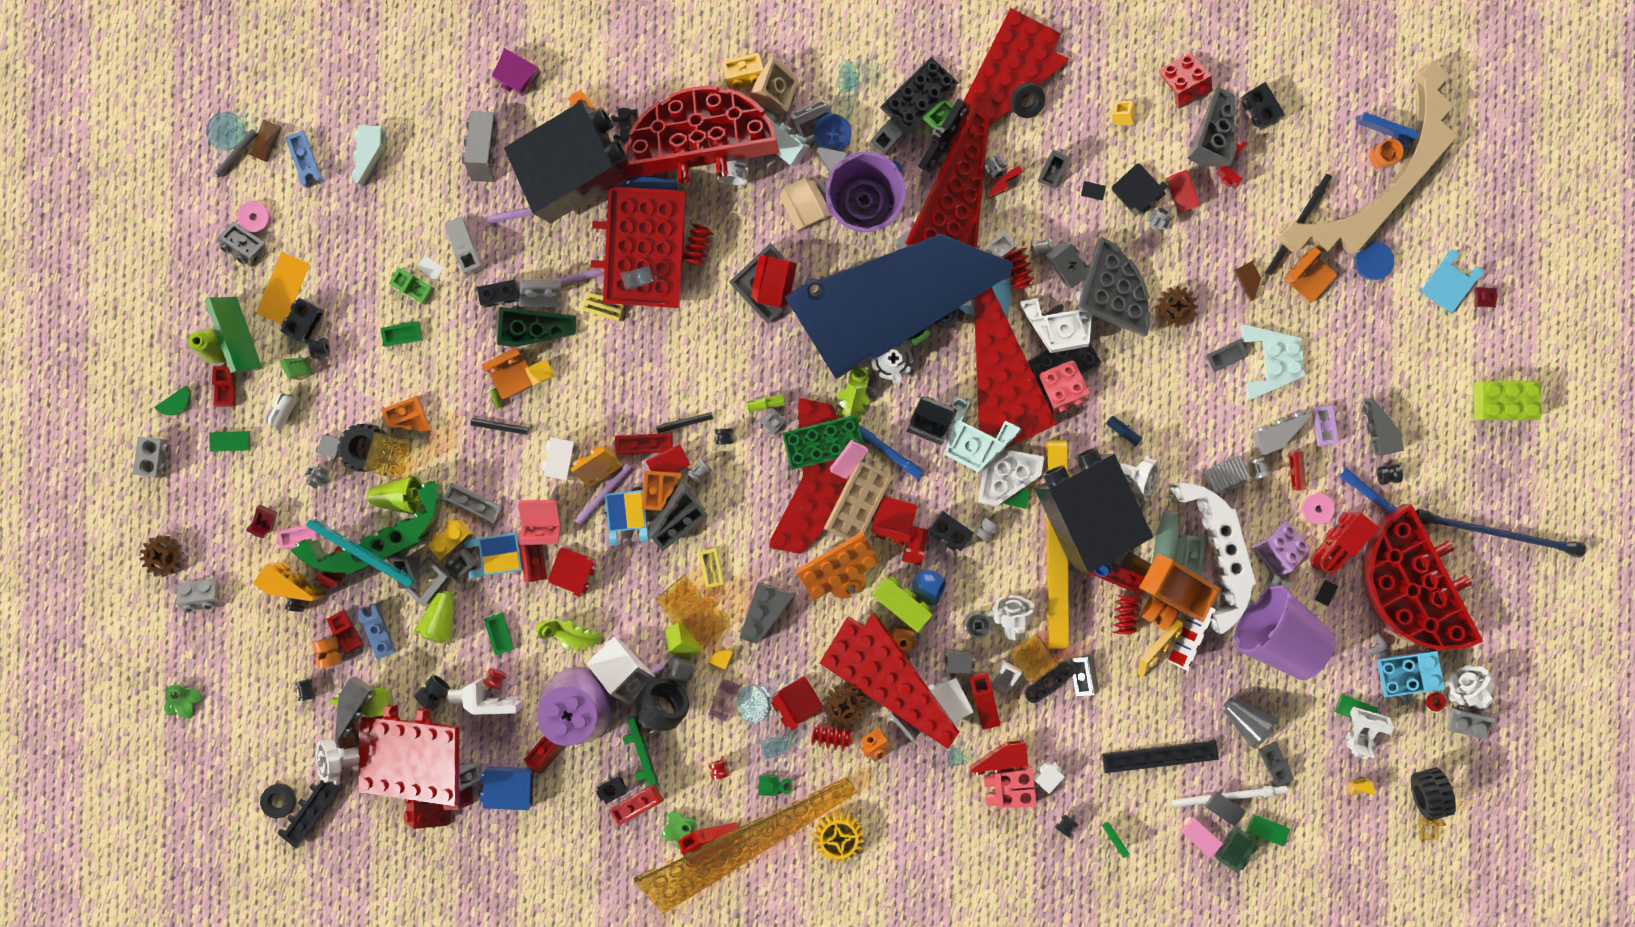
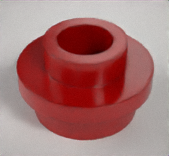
[1426,692,1446,712]

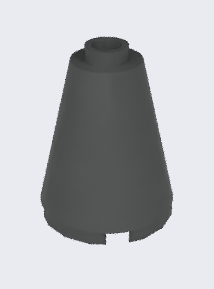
[1223,697,1279,749]

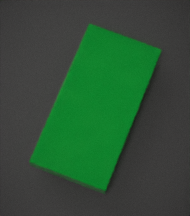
[205,297,262,373]
[782,415,864,470]

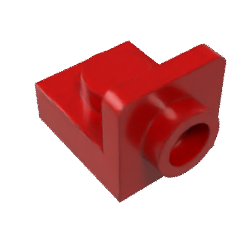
[443,786,474,810]

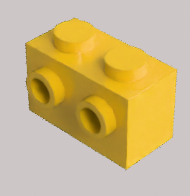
[428,519,474,560]

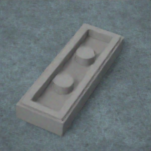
[443,482,504,524]

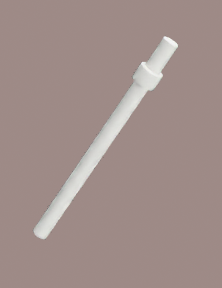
[1172,785,1288,807]

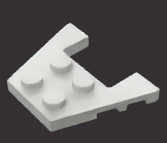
[1020,290,1092,353]

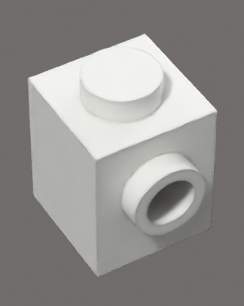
[1034,761,1065,794]

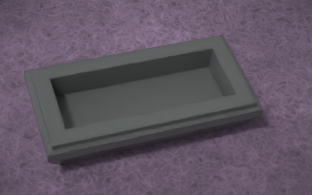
[1206,339,1249,372]

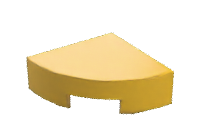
[708,650,733,669]

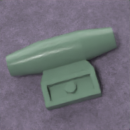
[1152,512,1206,576]

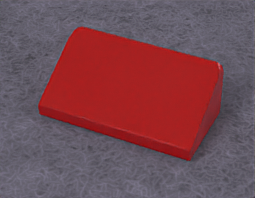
[1166,169,1200,214]
[646,444,690,473]
[1289,451,1306,491]
[519,544,547,582]
[524,736,565,774]

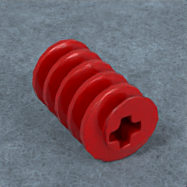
[683,223,714,266]
[1004,247,1036,290]
[1113,594,1140,635]
[811,722,852,752]

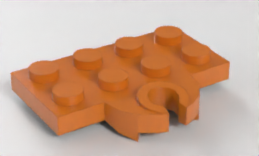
[795,531,880,601]

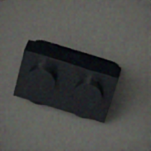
[1111,163,1168,216]
[906,396,957,446]

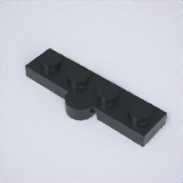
[918,98,970,173]

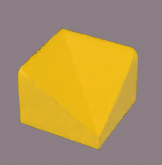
[1112,101,1137,125]
[525,359,554,386]
[1348,778,1376,796]

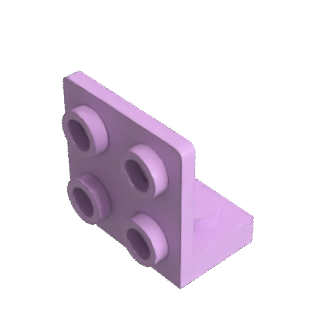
[1253,520,1310,576]

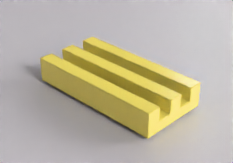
[582,292,624,322]
[698,547,725,589]

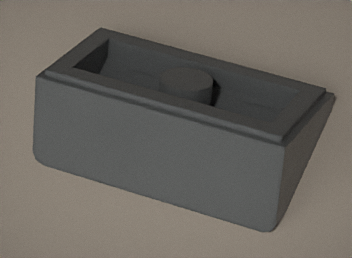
[1070,655,1099,696]

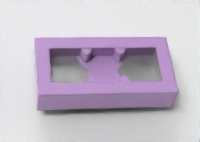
[1311,405,1339,446]

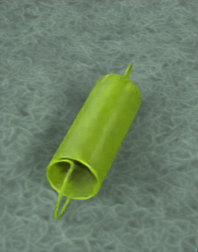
[490,383,503,414]

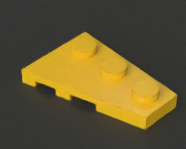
[1137,619,1183,678]

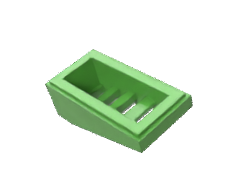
[280,358,313,380]

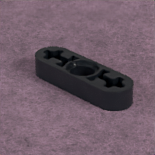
[1024,661,1073,703]

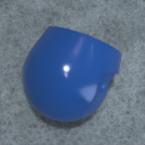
[912,570,946,606]

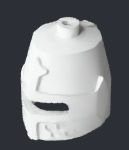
[717,158,749,185]

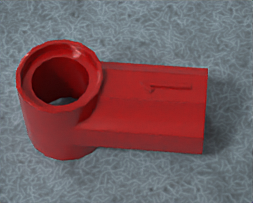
[902,526,929,566]

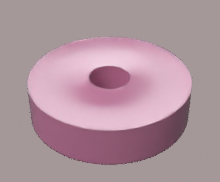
[238,201,271,233]
[1302,494,1334,524]

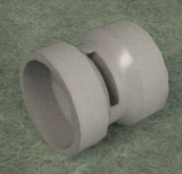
[974,517,1000,544]
[1264,573,1291,591]

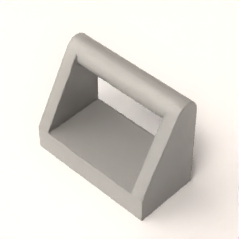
[790,99,832,144]
[405,557,452,607]

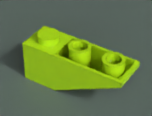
[329,686,394,717]

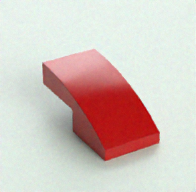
[988,165,1022,199]
[212,366,235,407]
[327,610,364,654]

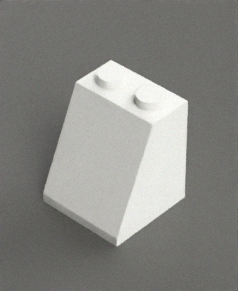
[587,637,656,705]

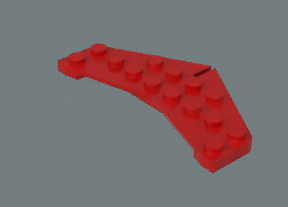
[769,398,851,554]

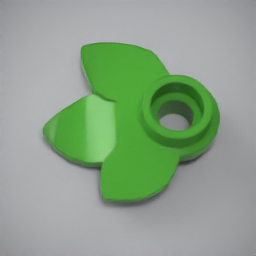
[164,684,203,718]
[661,812,697,849]

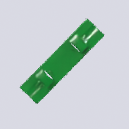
[622,715,660,791]

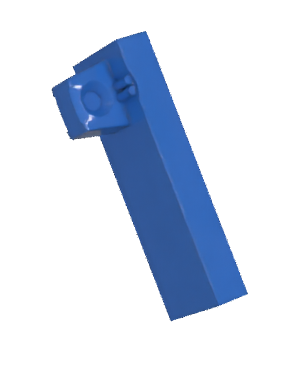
[1356,112,1419,150]

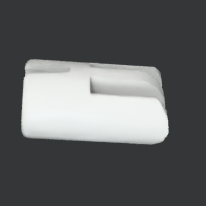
[264,392,297,431]

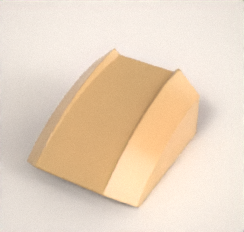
[751,57,799,115]
[780,178,831,233]

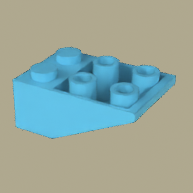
[1377,648,1445,698]

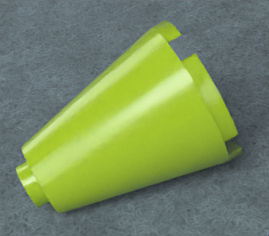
[188,326,226,364]
[367,476,423,515]
[413,590,456,645]

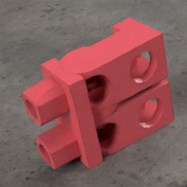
[983,766,1036,809]

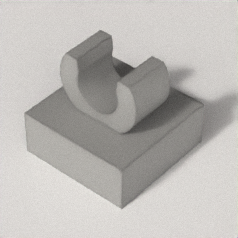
[760,408,786,435]

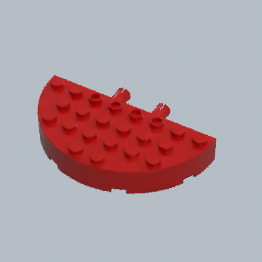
[622,86,780,184]
[1362,504,1484,650]

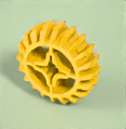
[813,811,865,864]

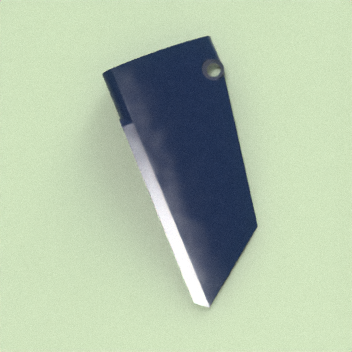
[785,234,1013,380]

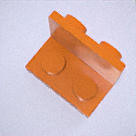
[1283,247,1337,303]
[481,347,532,399]

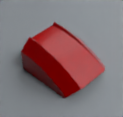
[751,255,797,308]

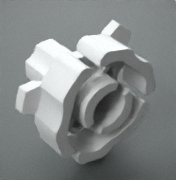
[871,339,913,384]
[1120,456,1160,501]
[988,595,1035,640]
[1448,665,1495,709]
[316,739,360,785]

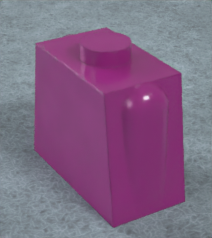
[492,48,541,96]

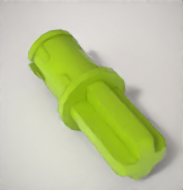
[746,395,785,413]

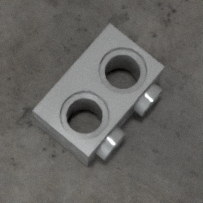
[133,436,170,478]

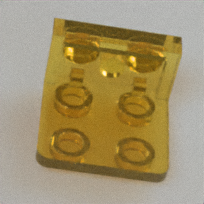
[364,432,411,478]
[655,574,702,625]
[678,594,731,646]
[1011,633,1059,684]

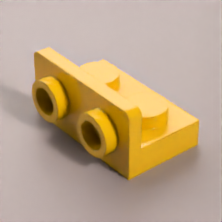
[722,52,763,90]

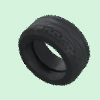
[636,678,689,731]

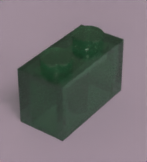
[1214,825,1259,873]

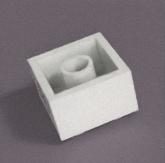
[542,438,580,480]

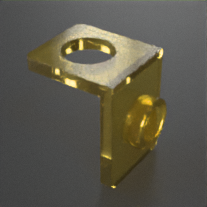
[1418,818,1446,840]

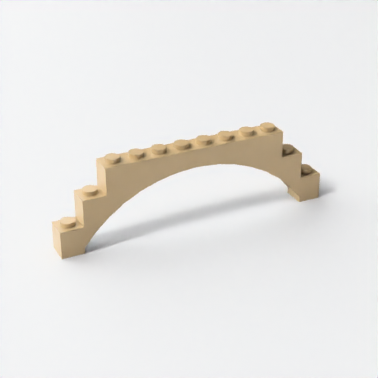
[1275,60,1457,253]

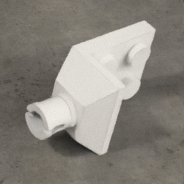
[448,678,523,715]

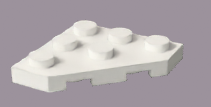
[977,449,1044,507]

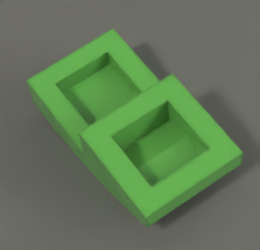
[389,267,435,305]

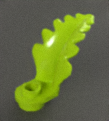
[836,367,871,422]
[536,619,604,652]

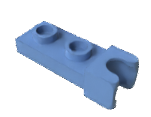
[285,131,324,188]
[357,603,396,659]

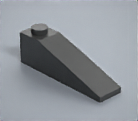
[1187,87,1237,167]

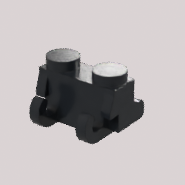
[611,108,638,142]

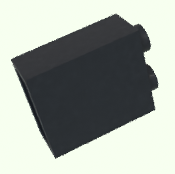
[504,101,628,224]
[1034,448,1153,573]

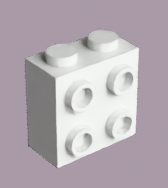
[927,675,973,722]

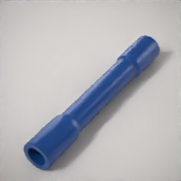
[860,426,924,480]
[1338,467,1404,520]

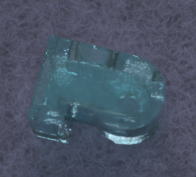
[838,60,860,94]
[621,266,654,290]
[759,735,791,759]

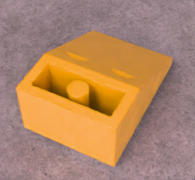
[571,446,623,488]
[252,561,326,601]

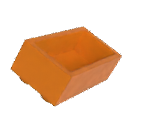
[1139,553,1221,623]

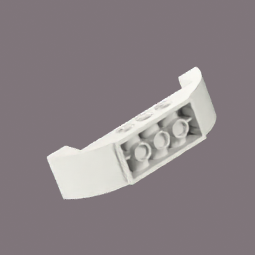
[1170,483,1256,634]

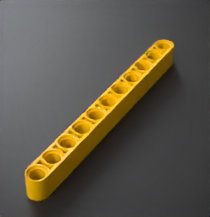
[1046,440,1069,649]

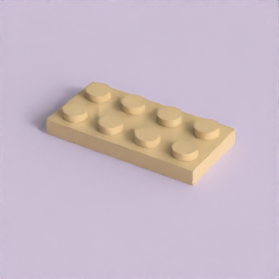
[824,461,892,540]

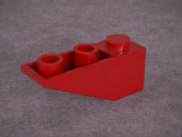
[969,670,1001,730]
[969,740,1028,775]
[677,822,742,866]

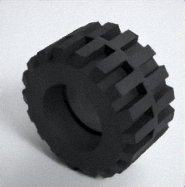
[337,424,392,472]
[1411,767,1456,821]

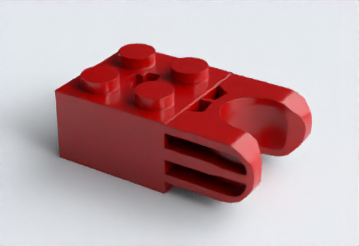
[1310,511,1379,573]

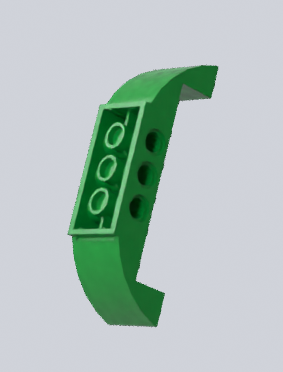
[291,481,443,575]

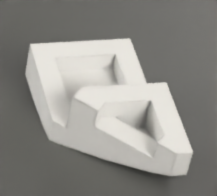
[988,230,1017,258]

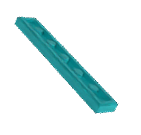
[305,519,416,588]

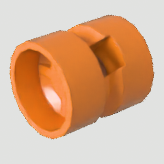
[1369,139,1404,169]
[1141,596,1177,631]
[312,637,343,669]

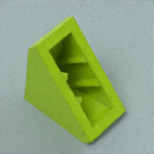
[665,619,703,660]

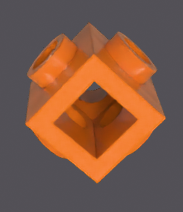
[890,624,916,654]
[860,727,894,762]

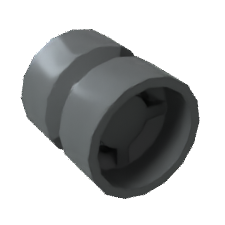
[963,611,991,639]

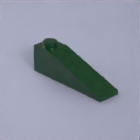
[495,307,576,347]

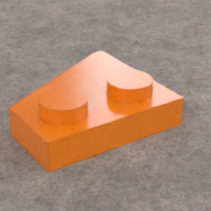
[381,396,431,432]
[641,471,682,511]

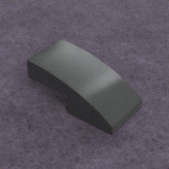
[1258,741,1294,787]
[1204,790,1245,826]

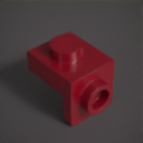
[246,504,278,539]

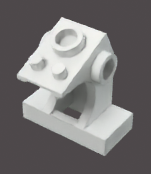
[1345,707,1394,760]

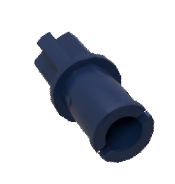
[1106,416,1143,447]

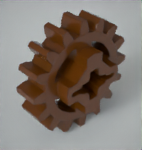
[1155,286,1199,328]
[139,535,184,577]
[824,683,866,726]

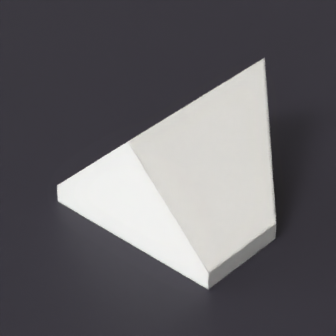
[991,659,1036,694]

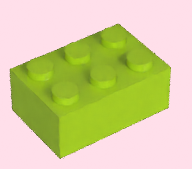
[1474,381,1541,421]
[871,575,933,633]

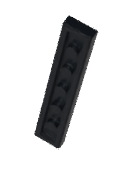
[1102,740,1219,773]

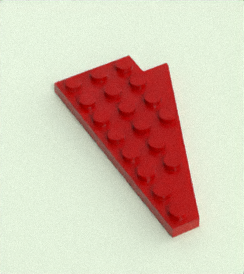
[947,8,1069,150]
[905,108,989,248]
[974,287,1057,449]
[819,612,959,749]

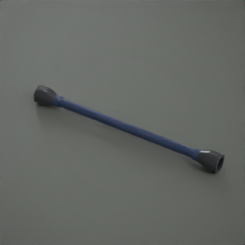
[1416,508,1586,558]

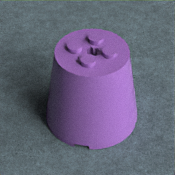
[826,152,906,232]
[1234,585,1336,680]
[537,667,616,746]

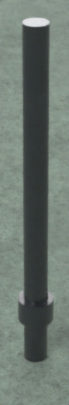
[1265,174,1332,276]

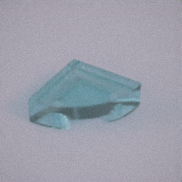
[946,746,967,766]

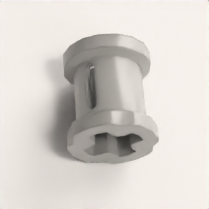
[1031,237,1053,258]
[1250,456,1272,479]
[687,459,712,484]

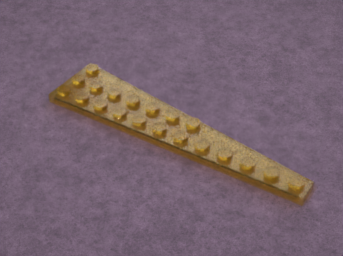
[633,776,858,914]

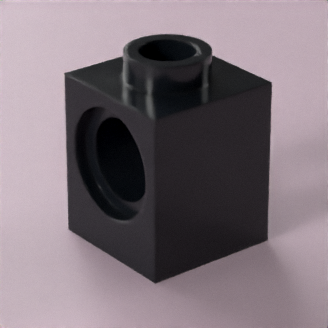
[596,773,628,804]

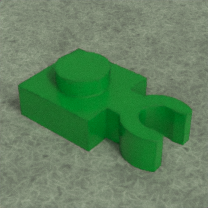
[758,775,792,796]

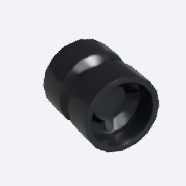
[414,674,451,711]

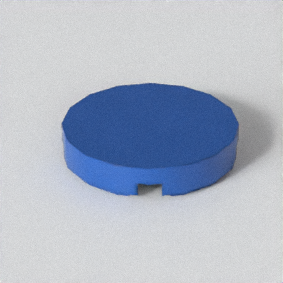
[813,113,852,151]
[1354,242,1394,280]

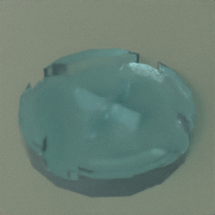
[206,112,246,151]
[737,685,772,723]

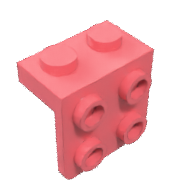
[1039,361,1090,414]
[518,500,562,545]

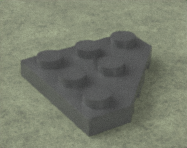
[729,243,784,324]

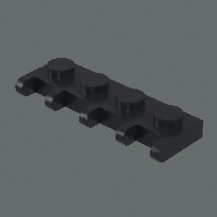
[277,780,343,849]

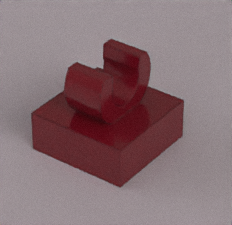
[1474,287,1498,308]

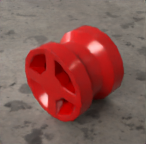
[483,668,507,690]
[708,759,730,780]

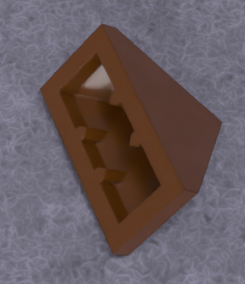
[249,119,282,162]

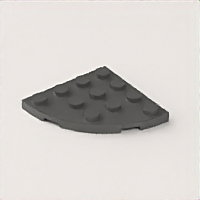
[1077,237,1151,337]

